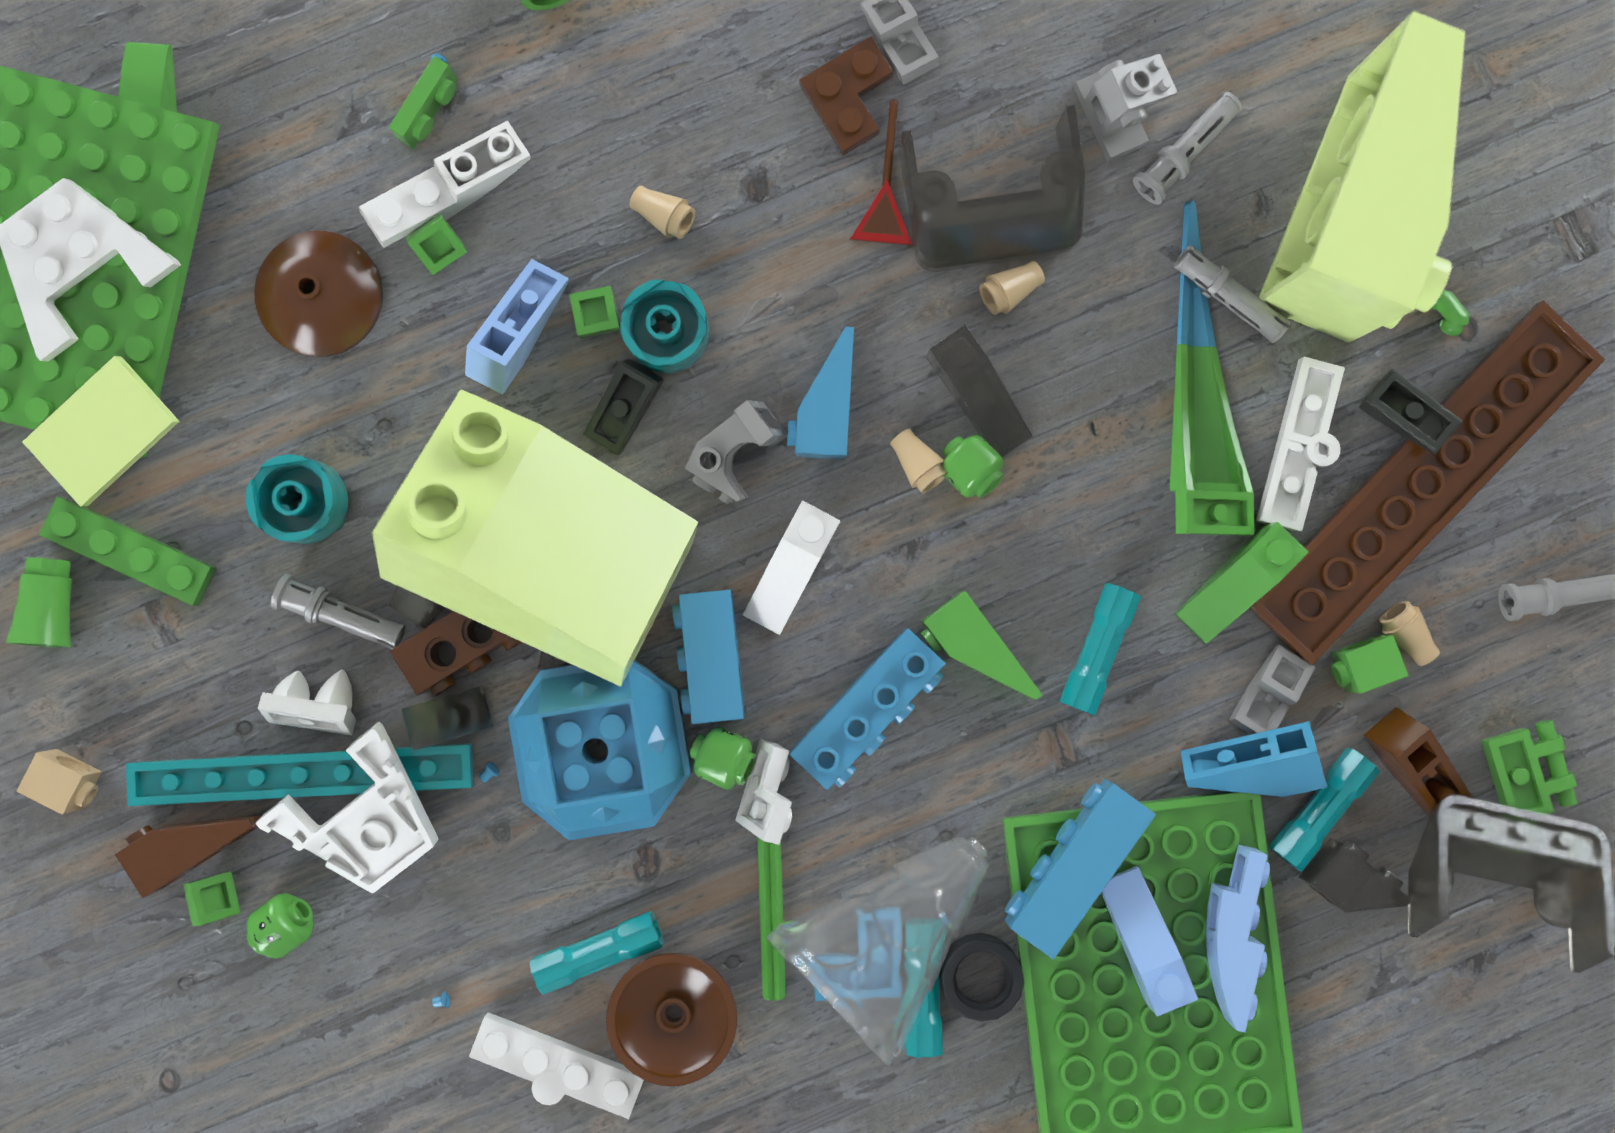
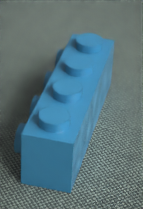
[789,628,946,790]
[1004,778,1156,960]

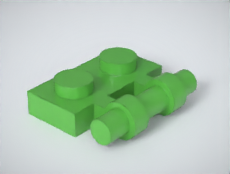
[1481,720,1578,824]

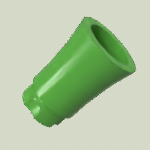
[5,557,72,648]

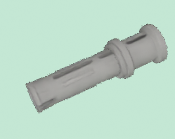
[1133,91,1243,205]
[270,573,405,650]
[1498,574,1615,622]

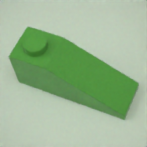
[1175,522,1309,644]
[920,591,1042,700]

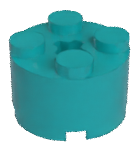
[620,279,710,374]
[246,454,348,544]

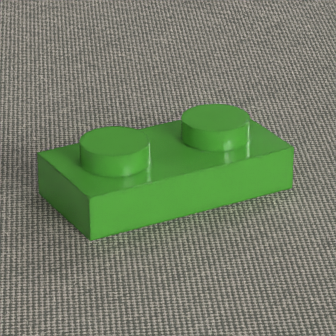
[388,56,458,149]

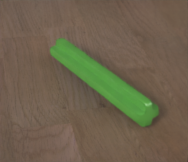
[757,837,786,1001]

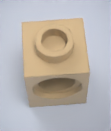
[16,749,102,815]

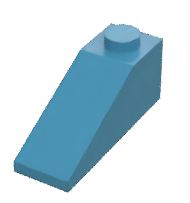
[787,327,854,460]
[1180,721,1328,797]

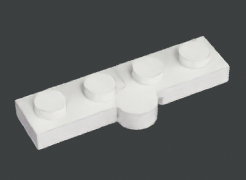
[1256,356,1345,532]
[469,1012,644,1119]

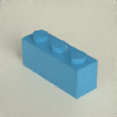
[673,589,745,724]

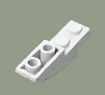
[359,120,530,248]

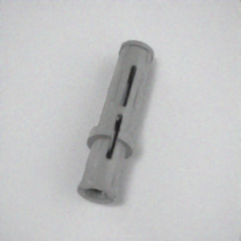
[1173,245,1290,343]

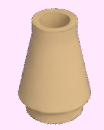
[629,186,695,239]
[979,261,1045,315]
[890,429,947,494]
[1379,601,1440,666]

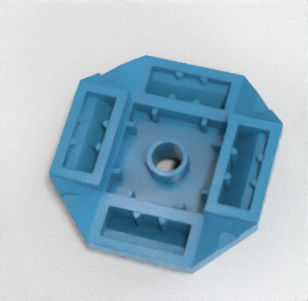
[508,660,692,840]

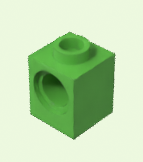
[1330,635,1409,694]

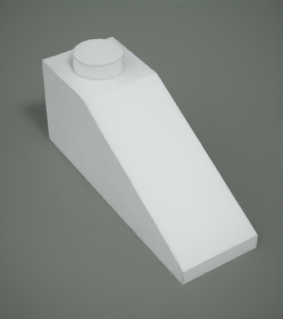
[743,500,840,635]

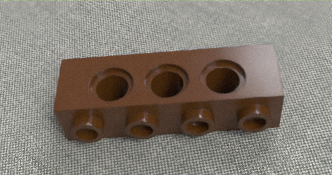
[389,611,522,697]

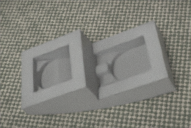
[861,0,939,85]
[1228,645,1315,735]

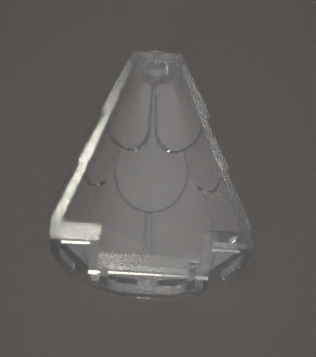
[766,836,989,1068]

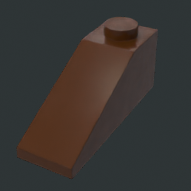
[1364,707,1480,837]
[115,814,264,898]

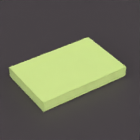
[22,356,180,507]

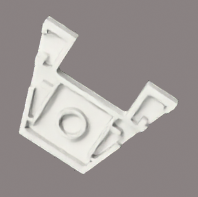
[0,178,181,362]
[255,722,439,894]

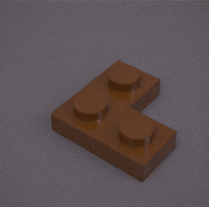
[799,36,893,156]

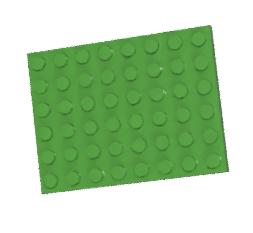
[0,66,220,458]
[1002,791,1303,1133]

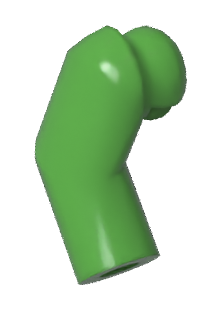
[1431,290,1469,336]

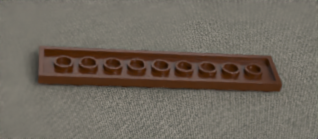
[1249,300,1606,665]

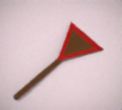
[850,99,912,245]

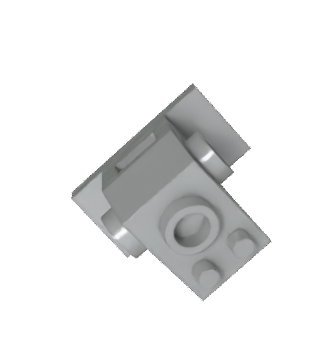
[1073,54,1178,163]
[685,400,788,504]

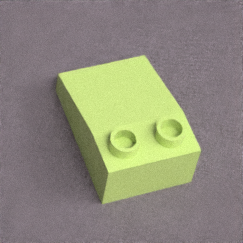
[1259,11,1465,343]
[372,389,698,686]

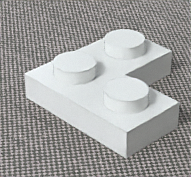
[735,739,792,845]

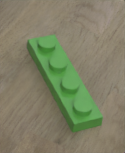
[39,497,217,606]

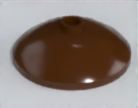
[254,230,383,357]
[606,953,737,1086]

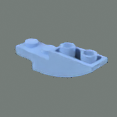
[1206,844,1270,1032]

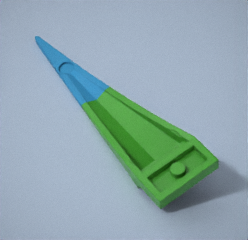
[1170,200,1254,536]

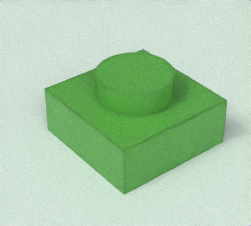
[405,213,467,275]
[569,286,620,339]
[183,871,241,926]

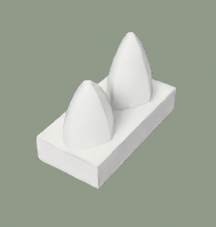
[257,670,356,736]

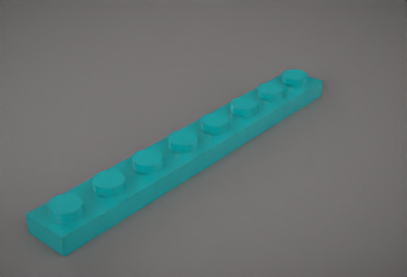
[126,743,475,806]

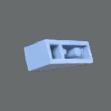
[465,259,569,395]
[1101,866,1198,1016]

